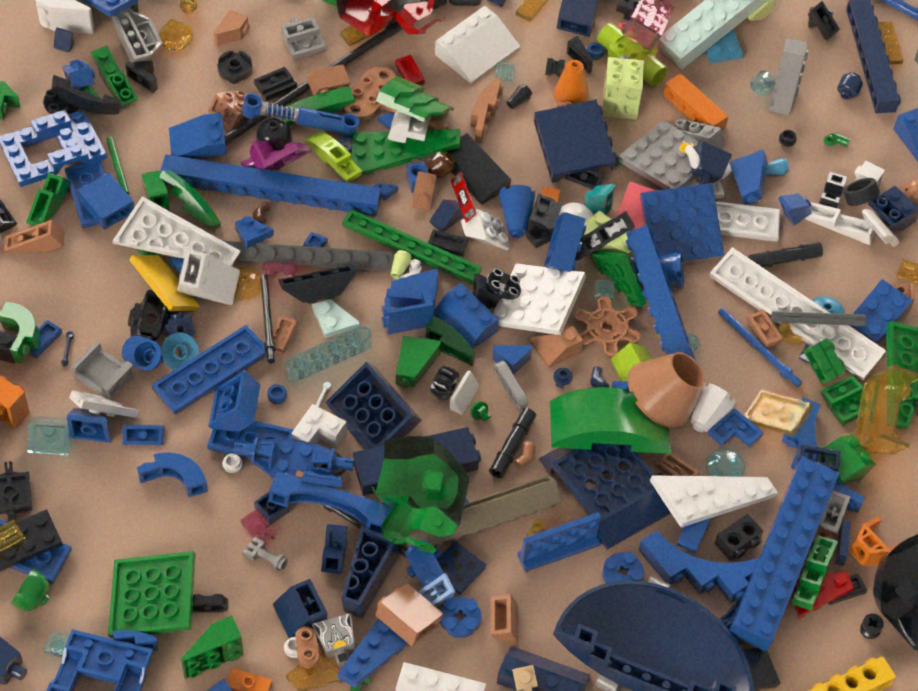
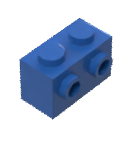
[62,59,95,89]

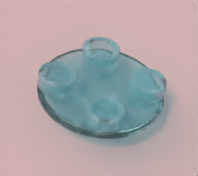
[706,449,745,477]

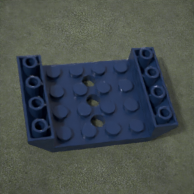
[539,443,671,550]

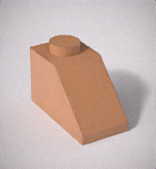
[214,10,250,46]

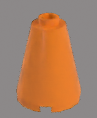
[554,60,589,104]

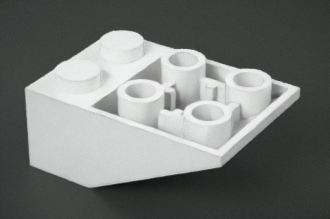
[176,249,240,305]

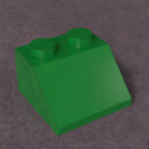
[821,434,876,483]

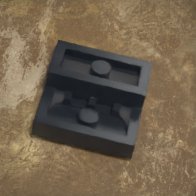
[742,648,781,691]

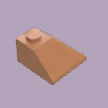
[529,324,583,368]

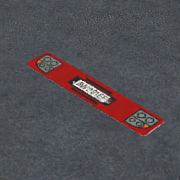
[451,172,476,223]

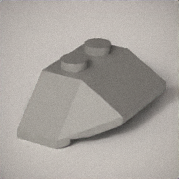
[112,8,163,62]

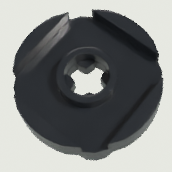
[217,51,253,84]

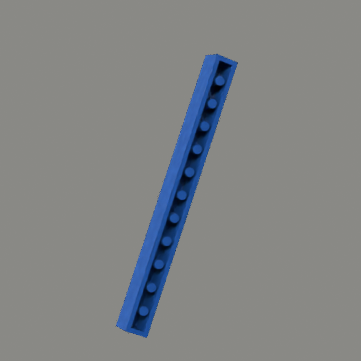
[160,154,381,216]

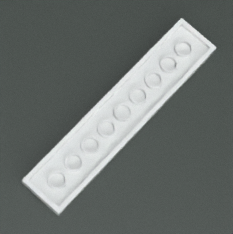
[709,247,886,381]

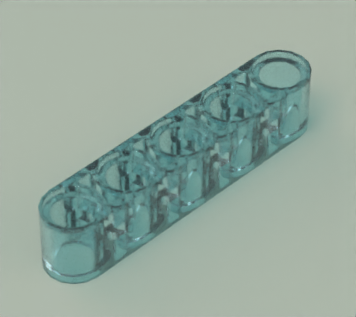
[285,326,371,382]

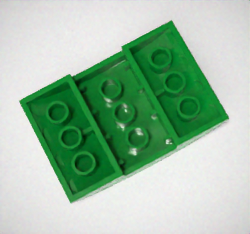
[550,387,671,454]

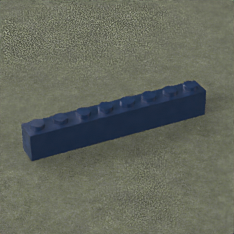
[846,0,901,114]

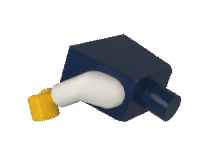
[679,141,732,185]

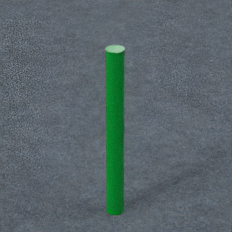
[106,136,130,195]

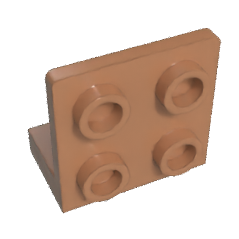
[208,90,246,131]

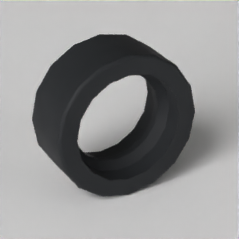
[843,178,880,206]

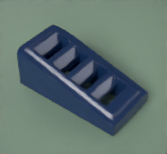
[796,444,841,471]

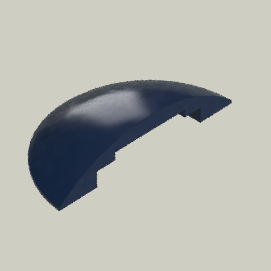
[553,581,754,691]

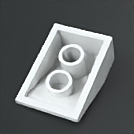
[35,0,95,34]

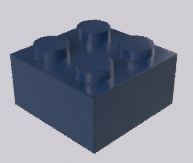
[254,492,290,525]

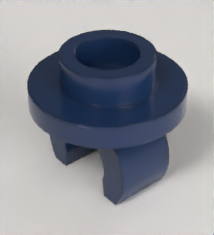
[553,368,573,389]

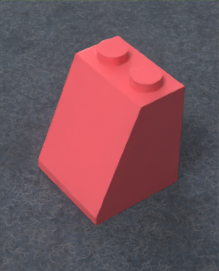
[617,182,656,231]

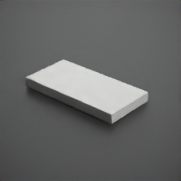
[716,201,780,242]

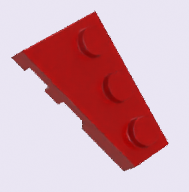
[791,571,853,620]

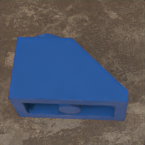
[778,193,812,226]

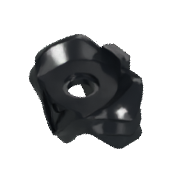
[128,289,168,341]

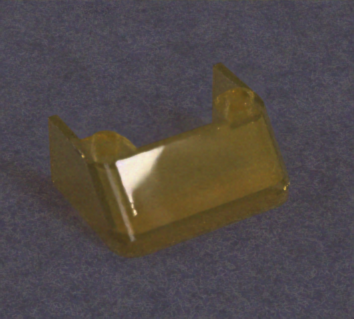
[855,365,918,455]

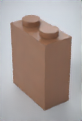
[375,583,443,646]

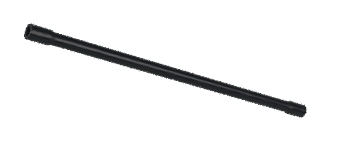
[224,21,403,146]

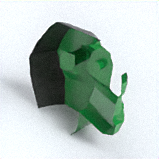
[371,436,470,554]

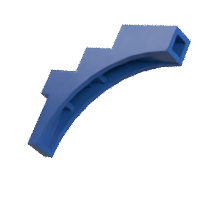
[782,397,865,513]
[639,531,758,603]

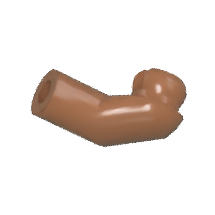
[515,441,536,468]

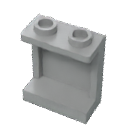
[72,342,135,400]

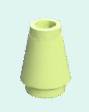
[390,250,412,279]

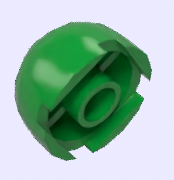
[10,568,50,611]

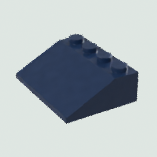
[325,361,422,449]

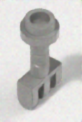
[242,537,288,570]

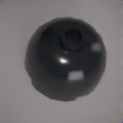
[256,118,292,151]

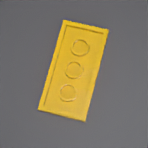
[129,255,199,311]

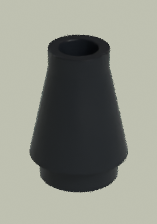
[506,84,532,109]

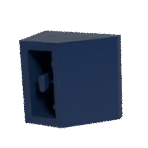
[557,0,598,37]
[868,186,918,231]
[273,579,327,639]

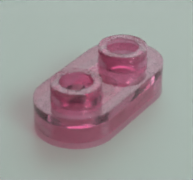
[262,262,300,276]

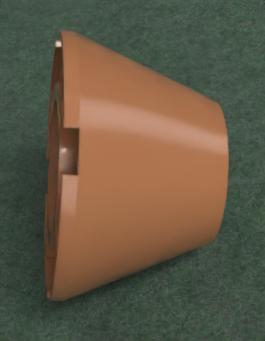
[627,352,705,429]

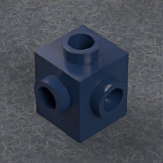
[165,312,195,336]

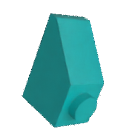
[584,184,616,215]

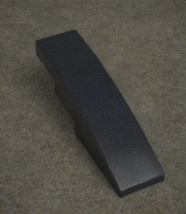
[575,211,635,261]

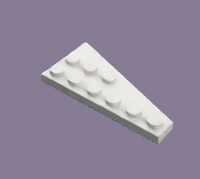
[113,196,240,266]
[650,476,778,527]

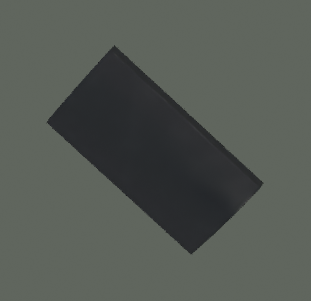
[443,133,511,205]

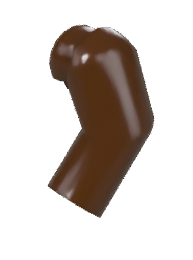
[253,202,270,224]

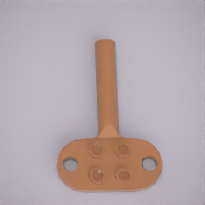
[343,67,449,130]

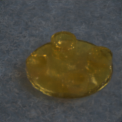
[158,19,193,50]

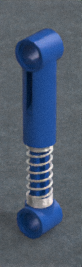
[242,93,359,139]

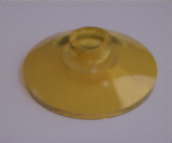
[234,268,261,300]

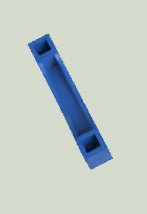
[268,471,393,534]

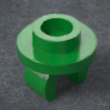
[470,401,491,422]

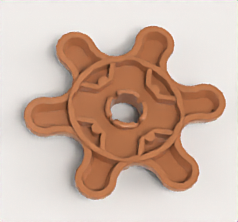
[574,296,641,357]

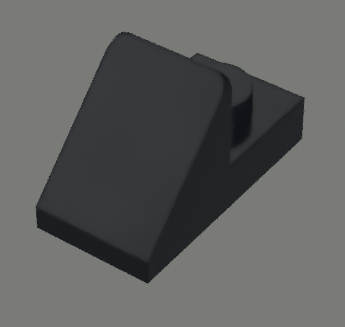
[808,1,840,40]
[125,61,158,93]

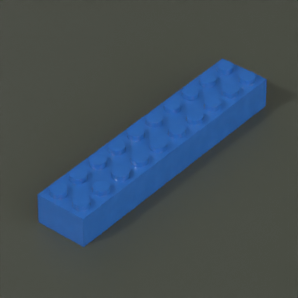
[729,456,839,651]

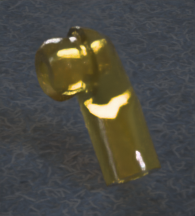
[778,323,802,345]

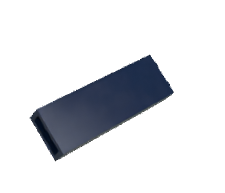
[353,427,481,496]

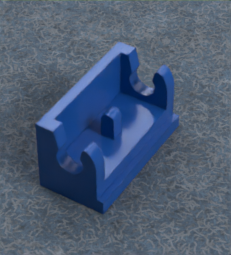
[405,539,444,588]

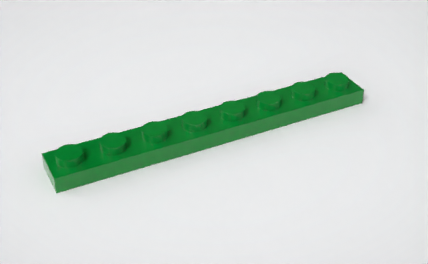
[342,209,482,285]

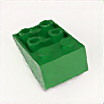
[181,616,244,679]

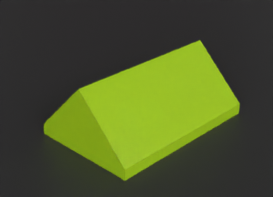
[611,342,651,381]

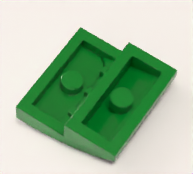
[821,375,875,426]

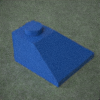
[66,408,111,443]

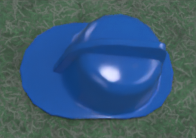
[122,336,164,371]

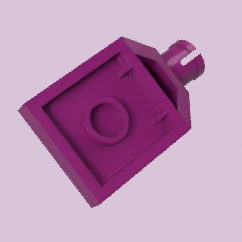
[241,140,312,170]

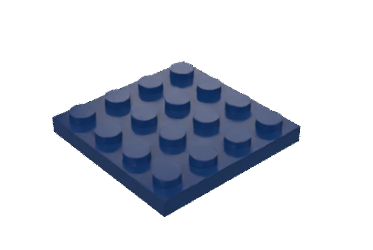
[640,183,724,262]

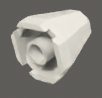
[691,383,736,433]

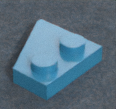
[705,29,743,64]

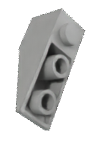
[673,118,726,149]

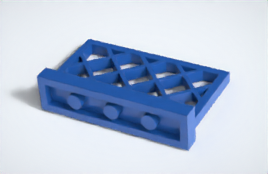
[517,512,601,572]

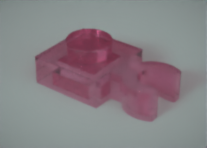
[241,509,275,545]

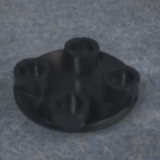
[43,89,78,114]
[486,268,521,300]

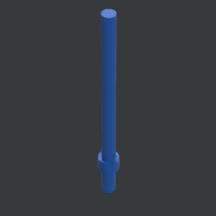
[718,308,803,388]

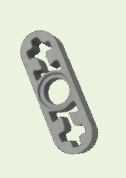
[493,360,528,410]

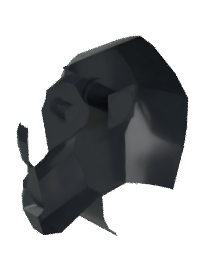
[873,534,918,650]

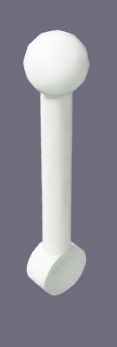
[316,382,331,407]

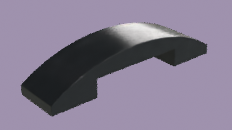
[51,75,121,115]

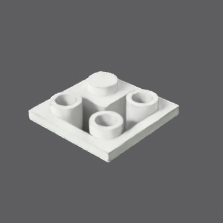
[461,209,510,251]

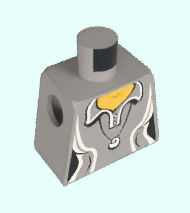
[312,613,355,667]

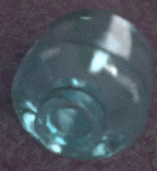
[750,71,776,96]

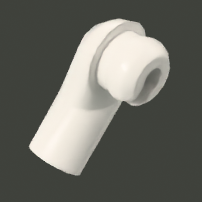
[401,260,422,278]

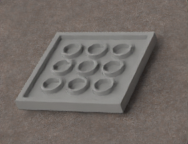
[618,120,700,189]

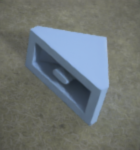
[418,573,455,607]

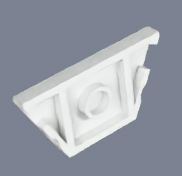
[69,390,139,418]

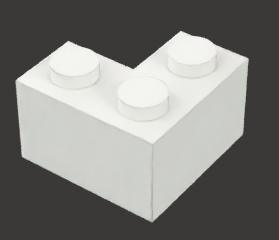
[291,404,346,448]

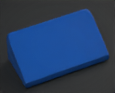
[123,425,164,445]

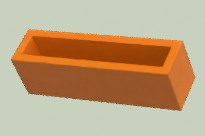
[663,73,729,130]

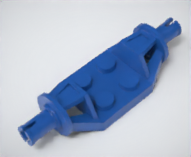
[233,437,354,478]

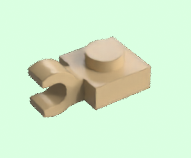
[512,665,538,691]

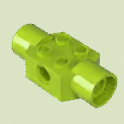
[597,23,668,87]

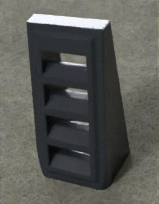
[566,36,593,73]

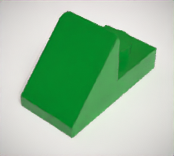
[0,81,21,120]

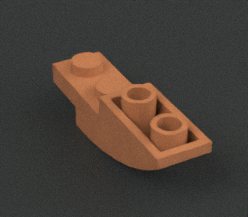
[471,78,504,142]

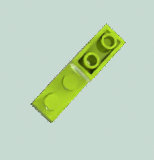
[305,131,362,183]

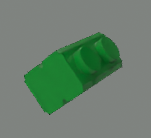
[803,338,846,384]

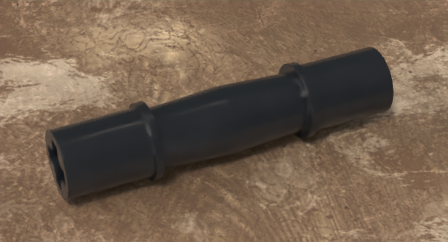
[748,242,823,267]
[489,408,536,478]

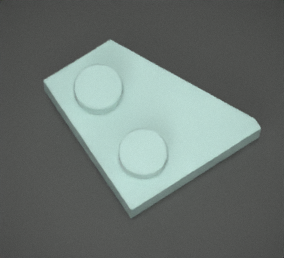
[312,299,360,338]

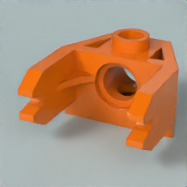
[849,517,900,566]

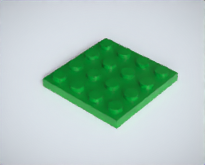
[108,551,196,638]

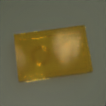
[744,390,813,436]

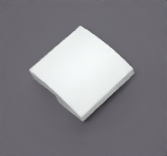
[862,209,900,247]

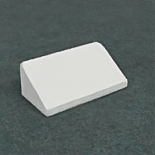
[450,370,479,415]

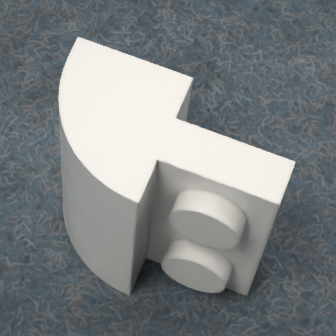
[388,111,429,143]

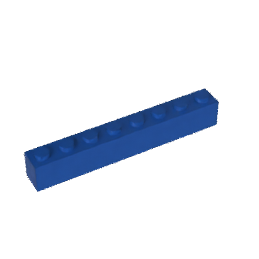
[626,224,696,361]

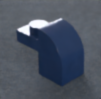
[321,524,348,574]

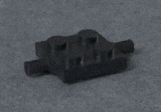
[0,461,33,524]

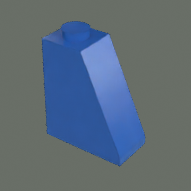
[729,149,768,205]
[386,269,438,309]

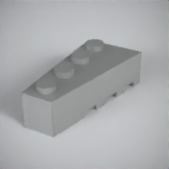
[769,38,809,115]

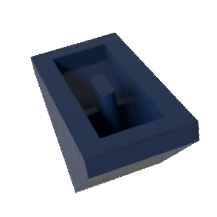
[429,199,463,232]

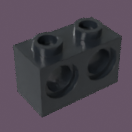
[714,514,764,561]

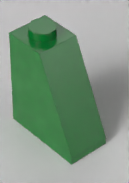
[141,171,170,211]
[396,336,441,387]

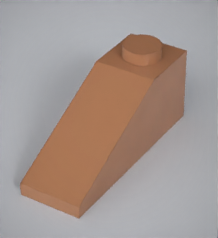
[4,220,65,253]

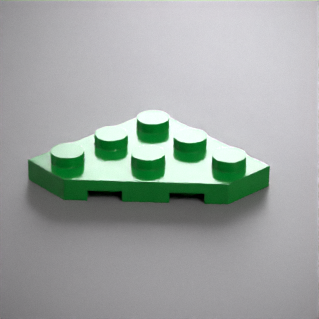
[591,250,646,307]

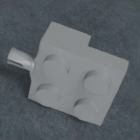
[281,17,326,60]

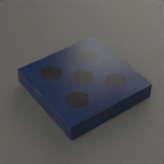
[437,541,487,595]

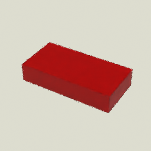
[395,55,425,85]

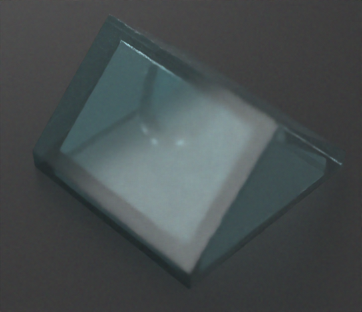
[28,416,71,455]

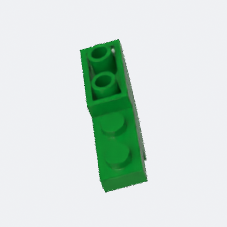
[91,45,138,107]

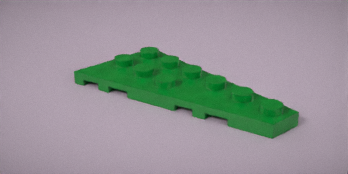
[351,129,461,175]
[886,321,918,430]

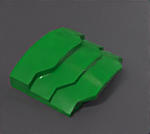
[376,77,454,122]

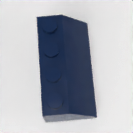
[497,646,590,691]

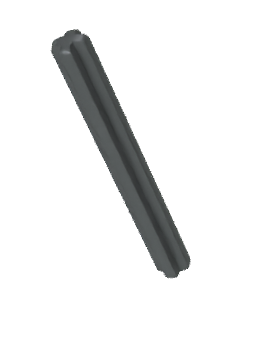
[771,311,866,326]

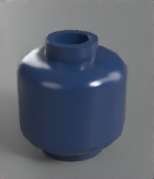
[837,72,863,99]

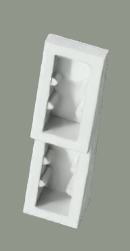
[805,202,876,245]

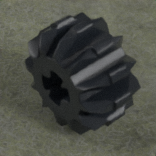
[430,366,459,400]

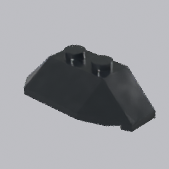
[278,264,356,304]

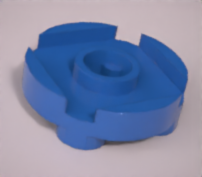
[602,552,644,583]
[440,597,481,638]

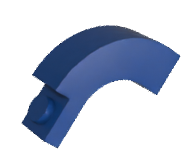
[137,452,208,498]

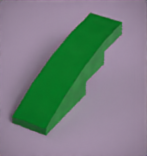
[283,86,355,126]
[159,170,221,228]
[792,535,838,611]

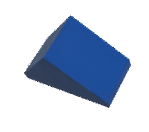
[492,345,532,374]

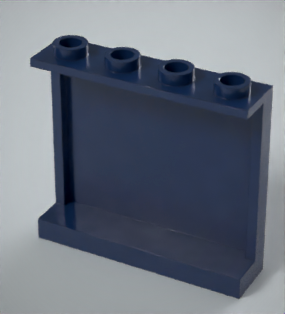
[533,99,618,183]

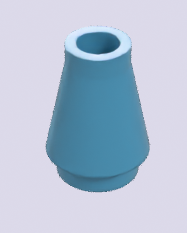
[766,158,789,175]

